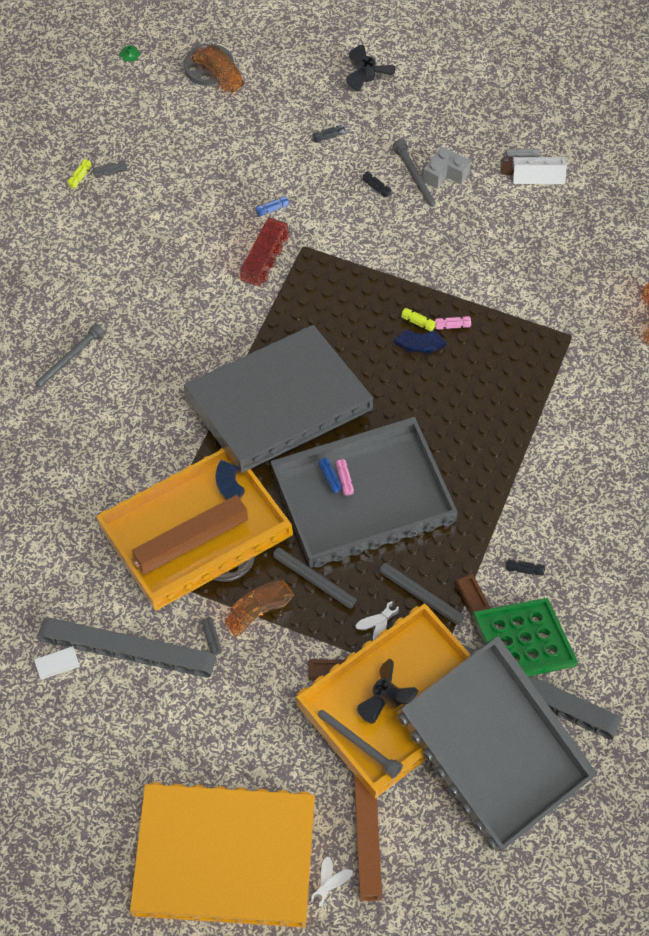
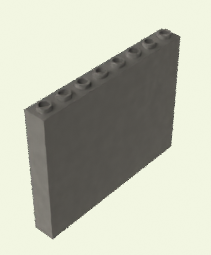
[184,325,373,473]
[271,417,458,568]
[396,636,597,852]

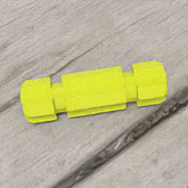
[67,159,92,188]
[401,308,436,331]

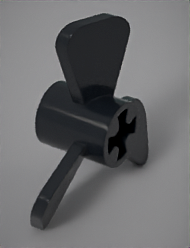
[346,45,396,91]
[357,658,419,724]

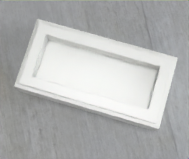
[34,646,80,680]

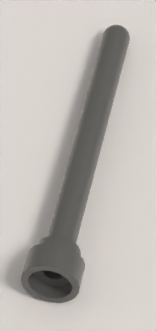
[392,139,436,207]
[36,323,105,387]
[318,710,403,779]

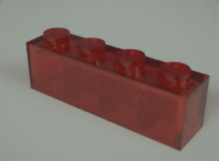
[240,217,290,287]

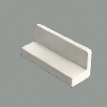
[513,157,567,184]

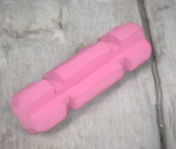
[435,316,471,329]
[336,459,354,496]

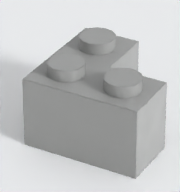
[423,146,471,189]

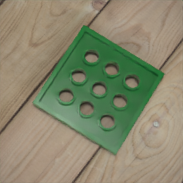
[472,598,578,677]

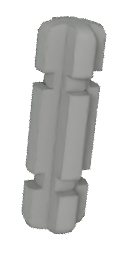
[506,149,541,157]

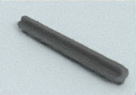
[273,547,357,609]
[380,563,465,625]

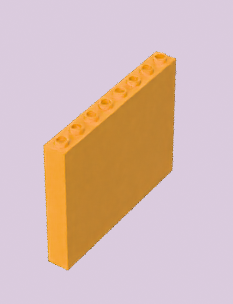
[96,448,293,611]
[296,603,471,799]
[130,782,315,928]

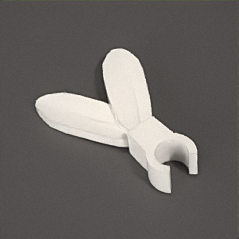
[356,601,399,640]
[311,857,353,907]

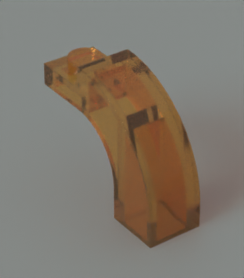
[191,44,244,93]
[225,580,294,637]

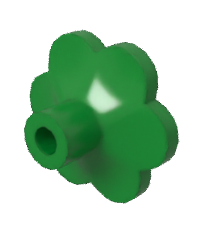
[119,45,140,62]

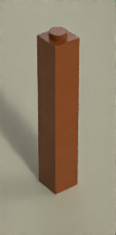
[131,495,248,575]
[354,775,382,901]

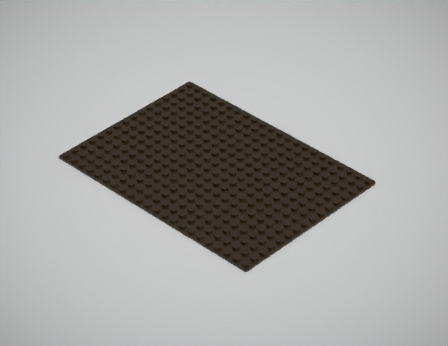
[191,246,572,653]

